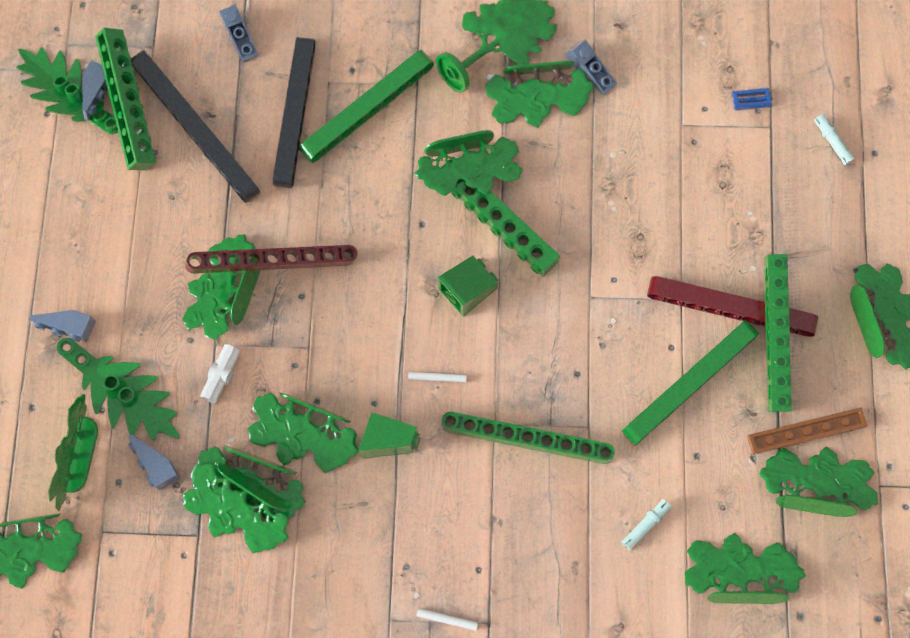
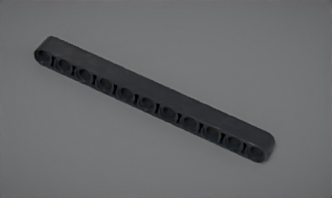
[131,50,260,203]

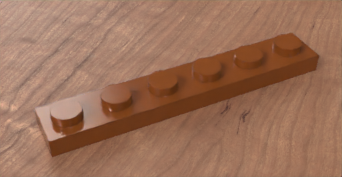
[747,407,868,455]

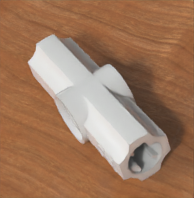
[200,344,240,404]

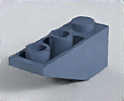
[219,4,259,62]
[565,40,617,95]
[83,60,107,121]
[29,310,96,342]
[128,435,180,490]

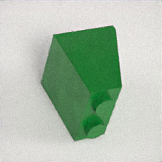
[438,255,498,317]
[358,412,421,458]

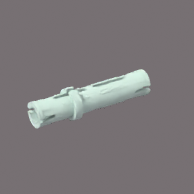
[814,114,855,166]
[621,499,672,551]

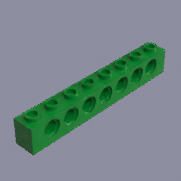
[95,27,156,171]
[442,156,560,277]
[764,254,792,412]

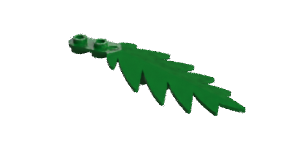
[17,47,118,134]
[57,338,179,440]

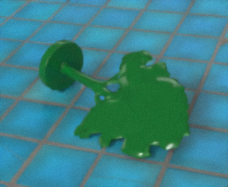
[436,0,557,93]

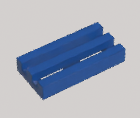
[732,88,772,111]

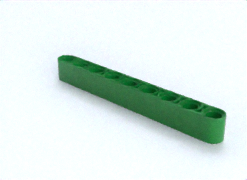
[299,50,434,163]
[621,320,760,446]
[442,412,615,464]

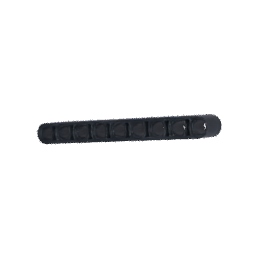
[273,37,316,188]

